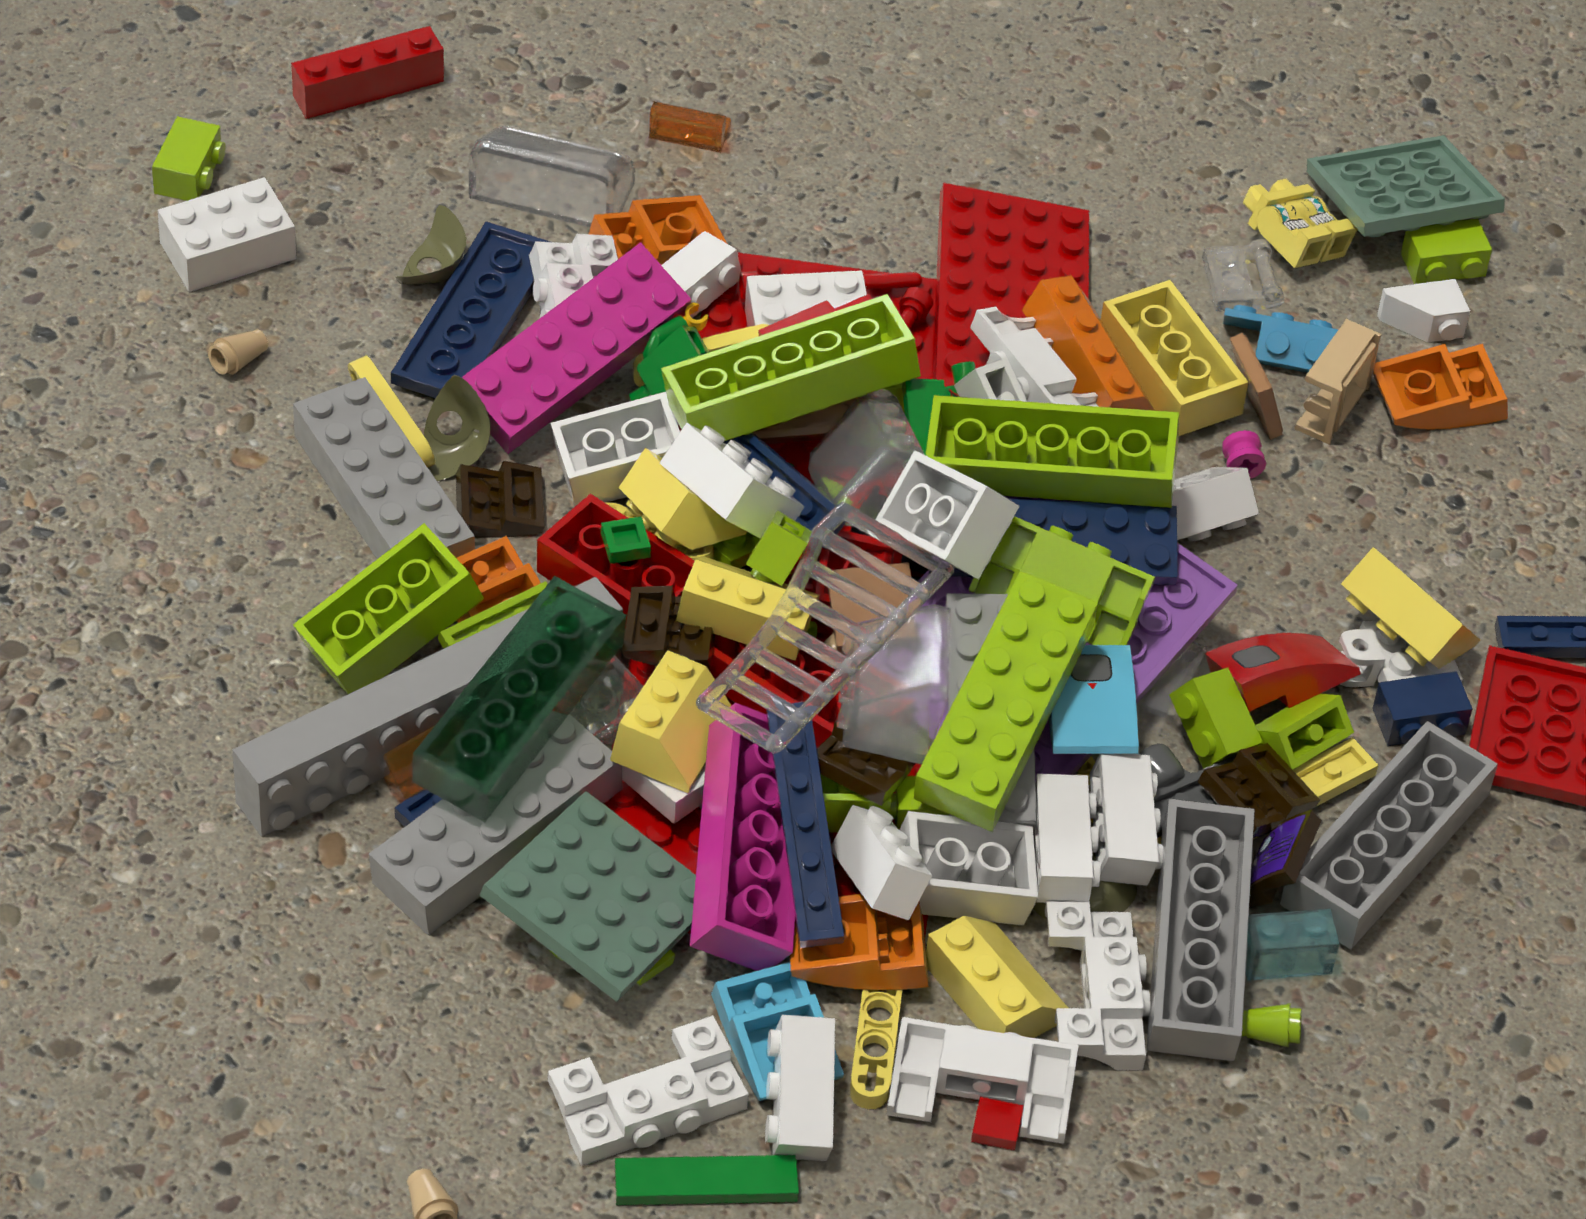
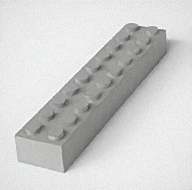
[232,577,623,837]

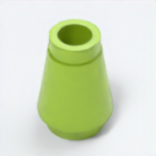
[1242,1003,1302,1047]

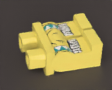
[1243,179,1357,268]

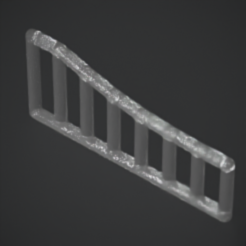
[696,502,954,754]

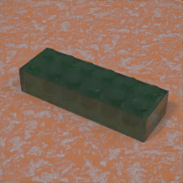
[412,576,626,822]

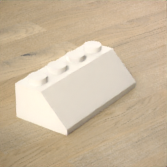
[1172,467,1259,541]

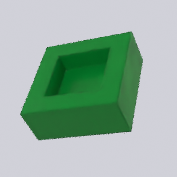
[601,516,651,564]

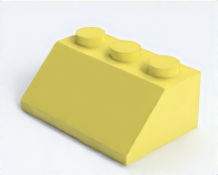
[618,448,747,550]
[1341,547,1480,669]
[676,556,820,660]
[610,650,731,793]
[926,916,1068,1038]

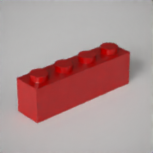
[291,26,444,119]

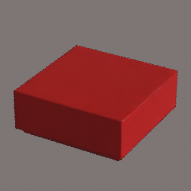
[971,1097,1024,1151]

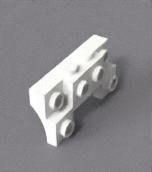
[529,234,637,369]
[970,307,1099,407]
[1045,901,1150,1070]
[548,1016,748,1166]
[886,1017,1078,1144]

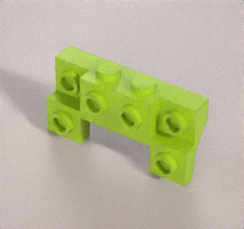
[969,516,1155,645]

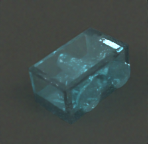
[1245,909,1340,981]

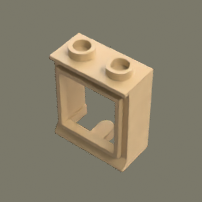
[1295,319,1381,445]

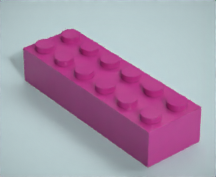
[461,242,692,454]
[690,703,795,971]

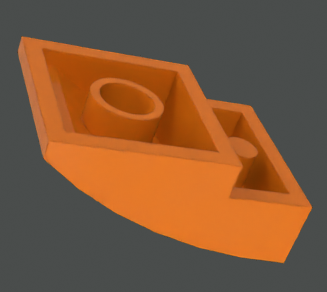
[589,195,727,265]
[1373,344,1508,429]
[456,536,541,623]
[790,894,929,990]

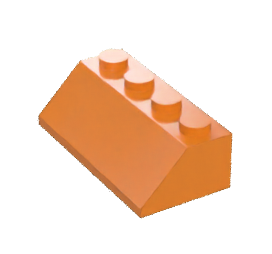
[1022,275,1155,411]

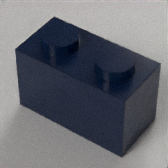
[1372,671,1473,746]

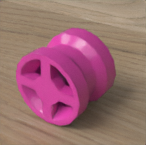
[1222,430,1266,479]

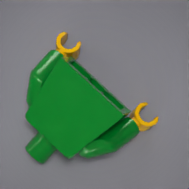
[629,302,709,401]

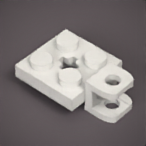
[1339,621,1463,687]

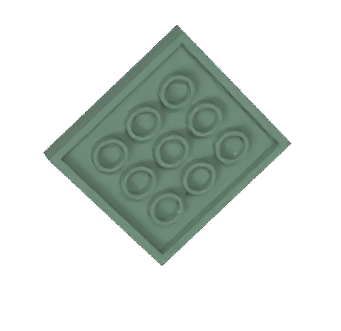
[1307,135,1505,237]
[480,791,696,1002]

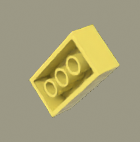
[1101,280,1249,436]

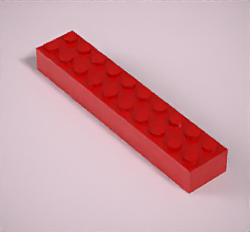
[537,493,913,749]

